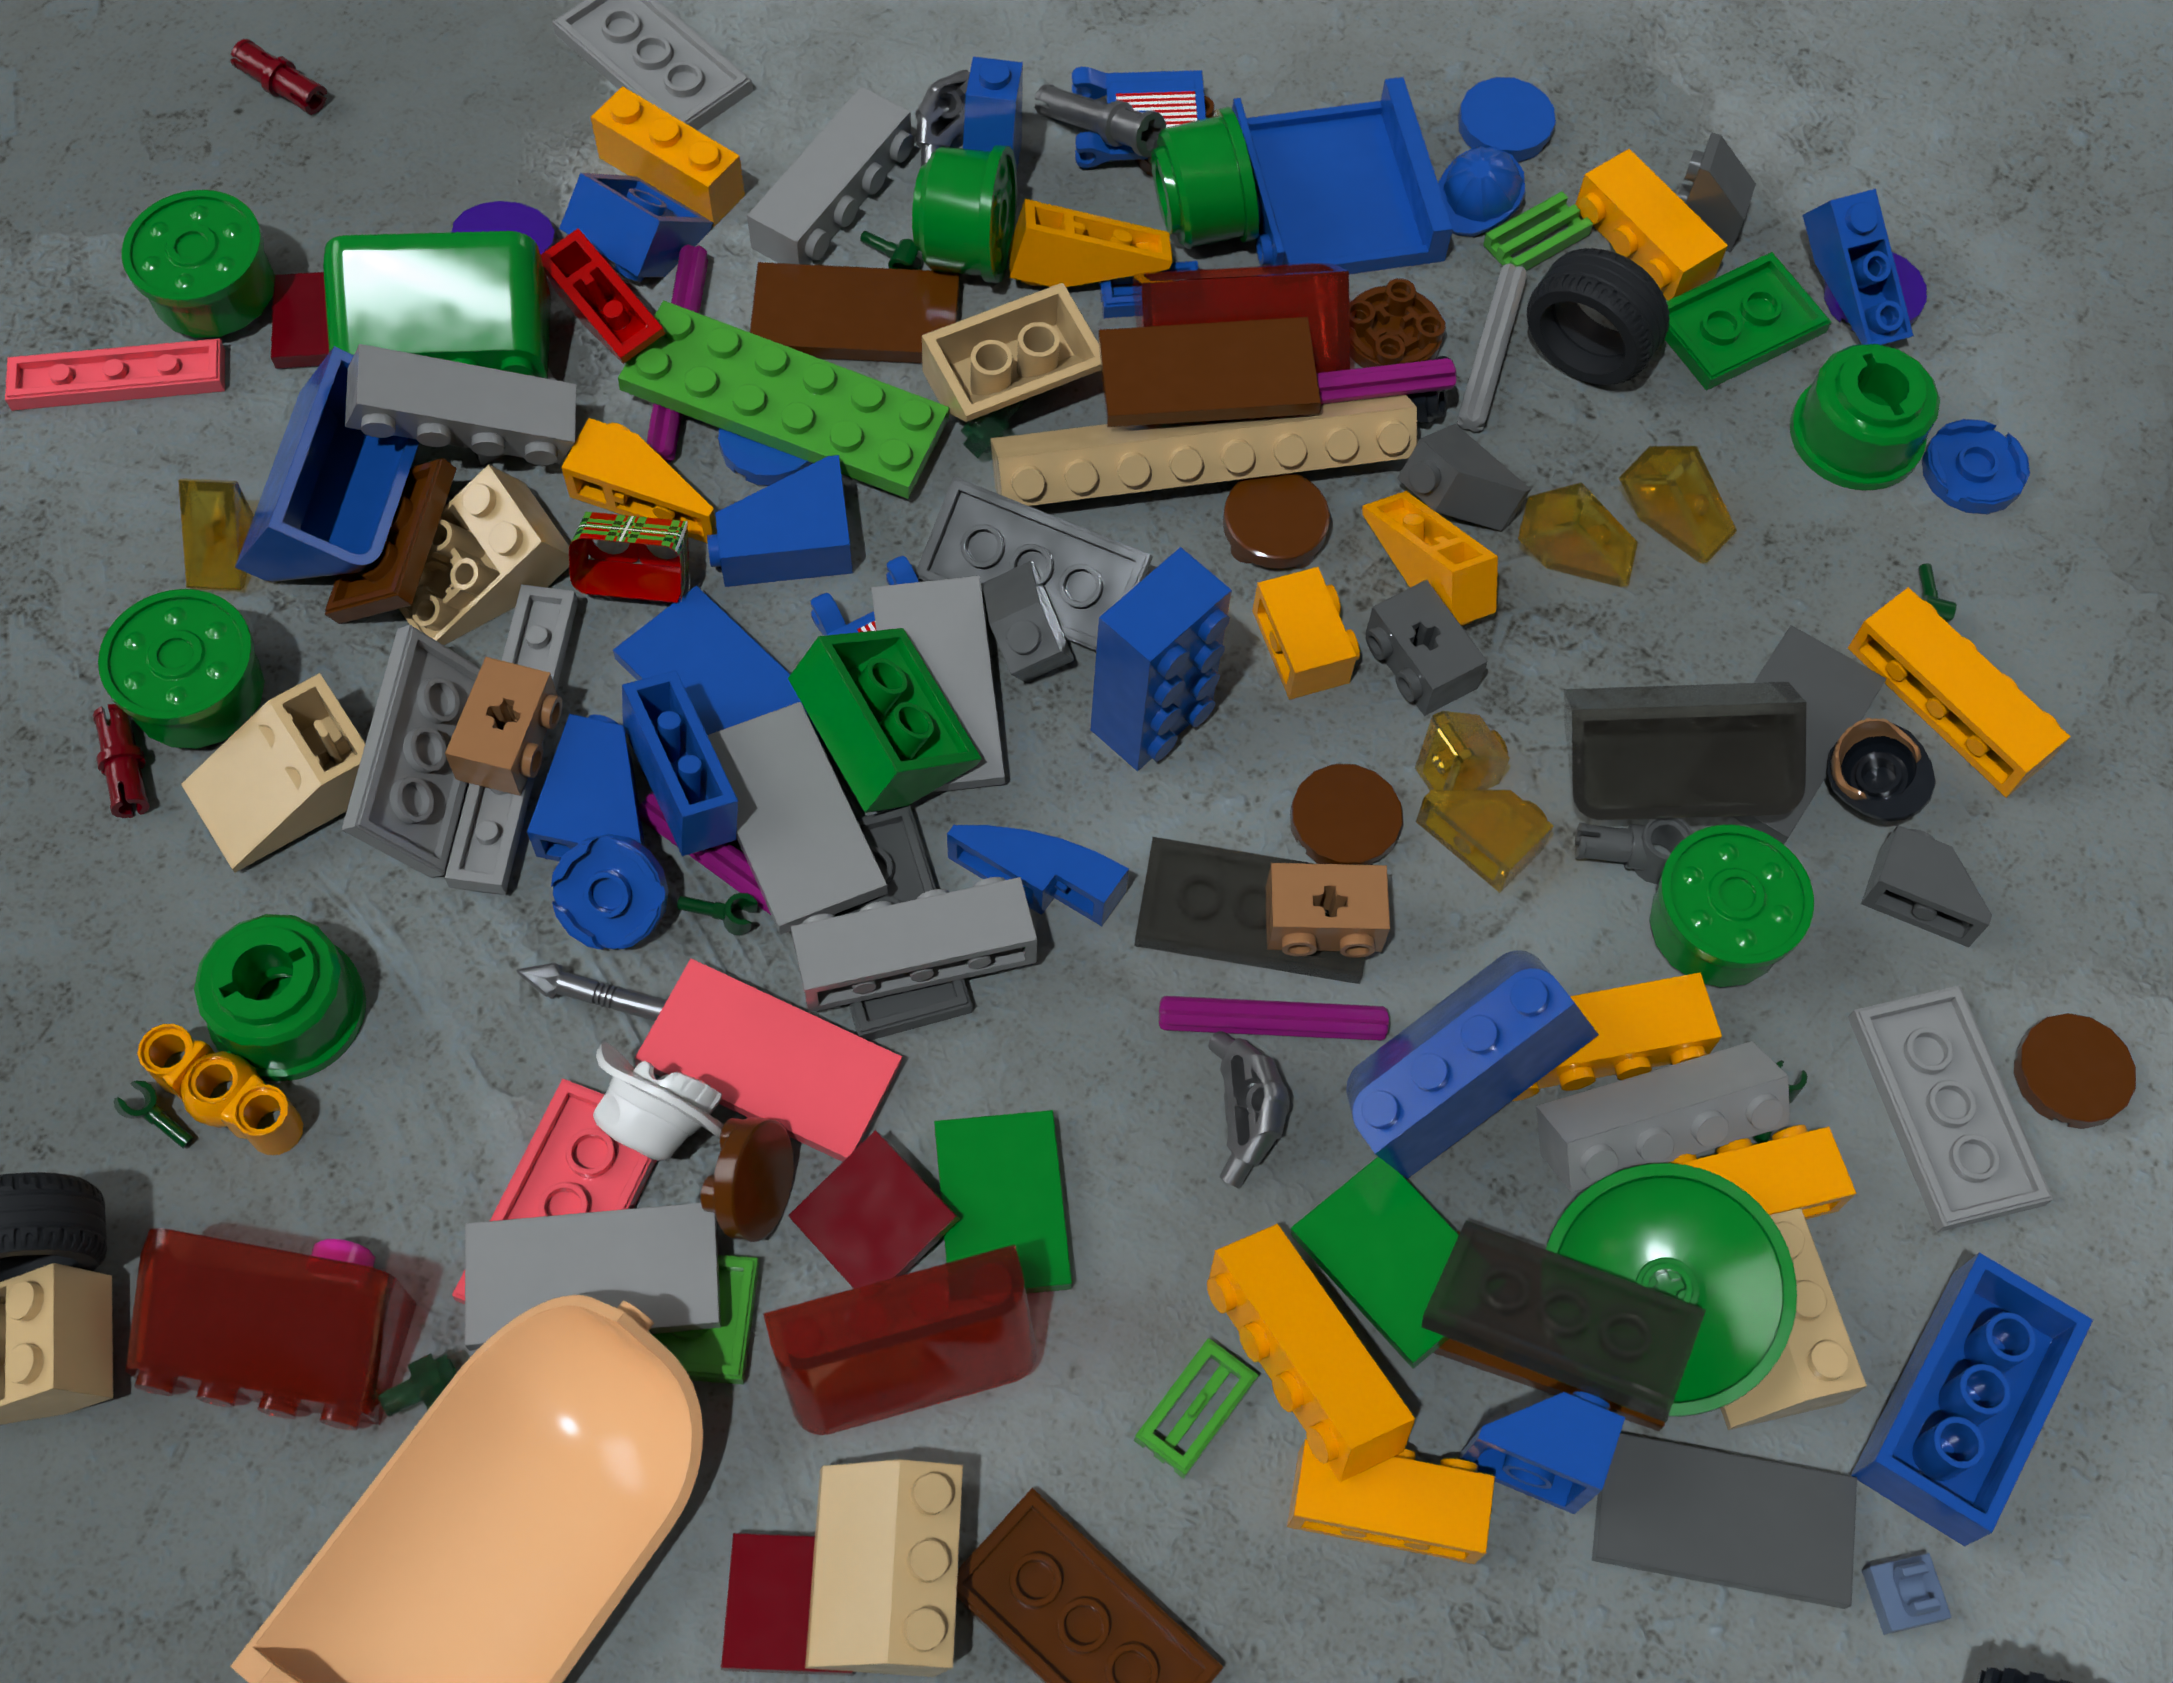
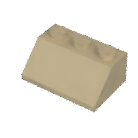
[922,283,1101,422]
[1721,1208,1867,1430]
[805,1459,963,1677]

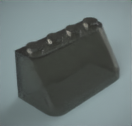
[1564,682,1806,820]

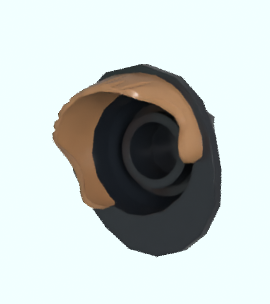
[1827,718,1936,822]

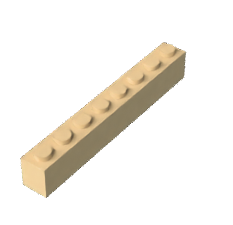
[990,395,1417,506]

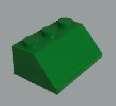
[788,628,982,813]

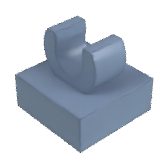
[1862,1553,1952,1635]

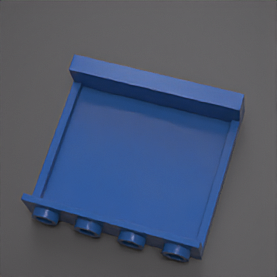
[1232,77,1453,285]

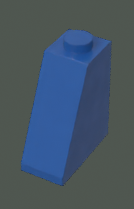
[963,56,1023,174]
[707,455,853,587]
[527,714,645,862]

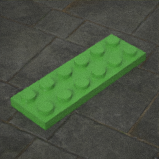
[618,300,950,499]

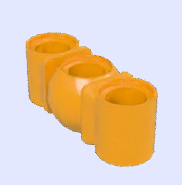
[137,1024,303,1155]

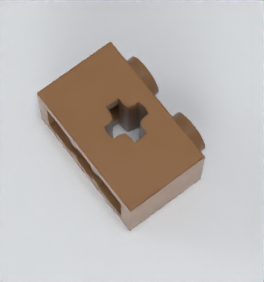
[445,657,562,796]
[1265,863,1390,958]

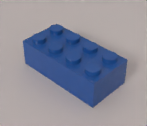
[1090,547,1232,772]
[1851,1252,2093,1546]

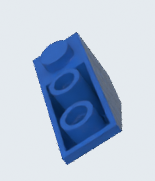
[1803,189,1913,345]

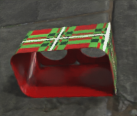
[569,512,689,603]

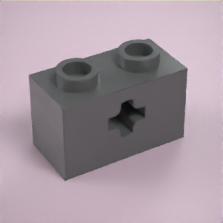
[1365,579,1488,716]

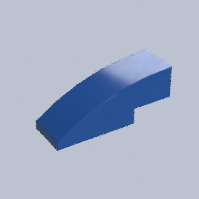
[947,825,1129,927]

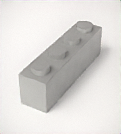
[747,86,914,265]
[345,344,576,465]
[791,877,1037,1012]
[1536,1041,1790,1192]

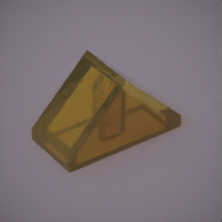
[178,478,254,590]

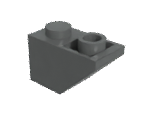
[1677,132,1756,252]

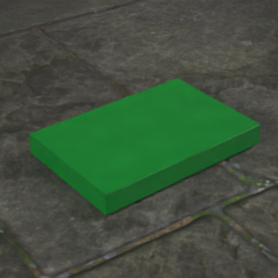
[1664,252,1831,391]
[934,1110,1072,1301]
[1290,1157,1506,1369]

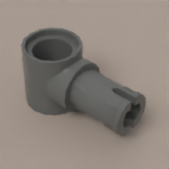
[1575,815,1693,884]

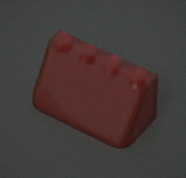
[1133,263,1350,373]
[125,1228,417,1431]
[763,1245,1037,1435]

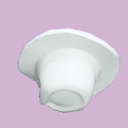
[593,1041,723,1161]

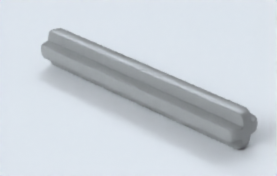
[1457,263,1528,432]

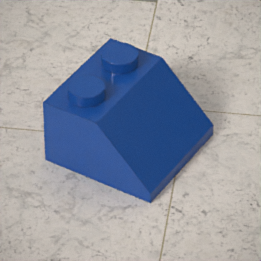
[559,173,713,281]
[1458,1391,1625,1515]

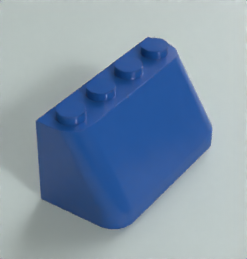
[235,346,419,582]
[1346,950,1599,1179]

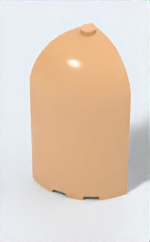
[230,1295,703,1683]

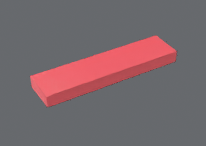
[5,338,225,411]

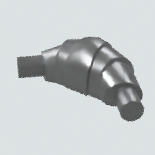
[915,69,970,166]
[1208,1031,1290,1188]

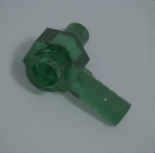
[960,400,1025,458]
[378,1353,457,1417]

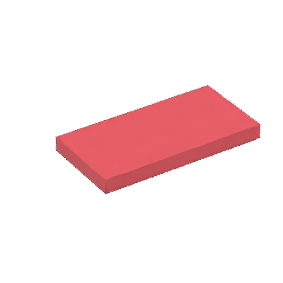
[635,958,902,1162]
[452,1078,657,1305]

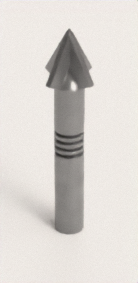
[516,962,667,1021]

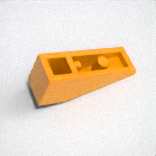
[1009,199,1172,287]
[561,418,717,543]
[1362,491,1498,626]

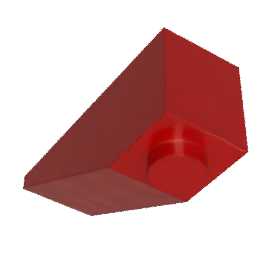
[540,228,666,364]

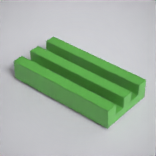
[1483,191,1593,271]
[1134,1338,1258,1479]

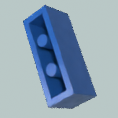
[622,670,738,856]

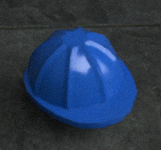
[1438,146,1525,236]

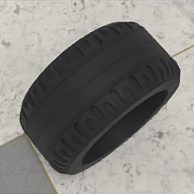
[1526,248,1670,385]
[0,1172,107,1282]

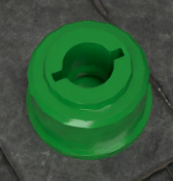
[1151,107,1259,249]
[912,145,1017,283]
[121,190,275,338]
[1790,344,1940,491]
[98,589,265,748]
[1650,825,1814,987]
[194,914,366,1082]

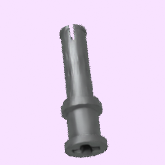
[1035,84,1166,157]

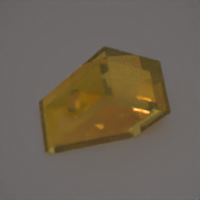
[1619,446,1737,563]
[1518,482,1638,587]
[1415,711,1510,811]
[1415,790,1554,893]

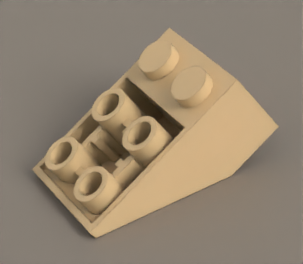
[400,464,569,645]
[181,673,365,873]
[0,1263,113,1425]

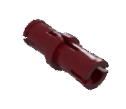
[230,38,327,115]
[92,704,150,818]

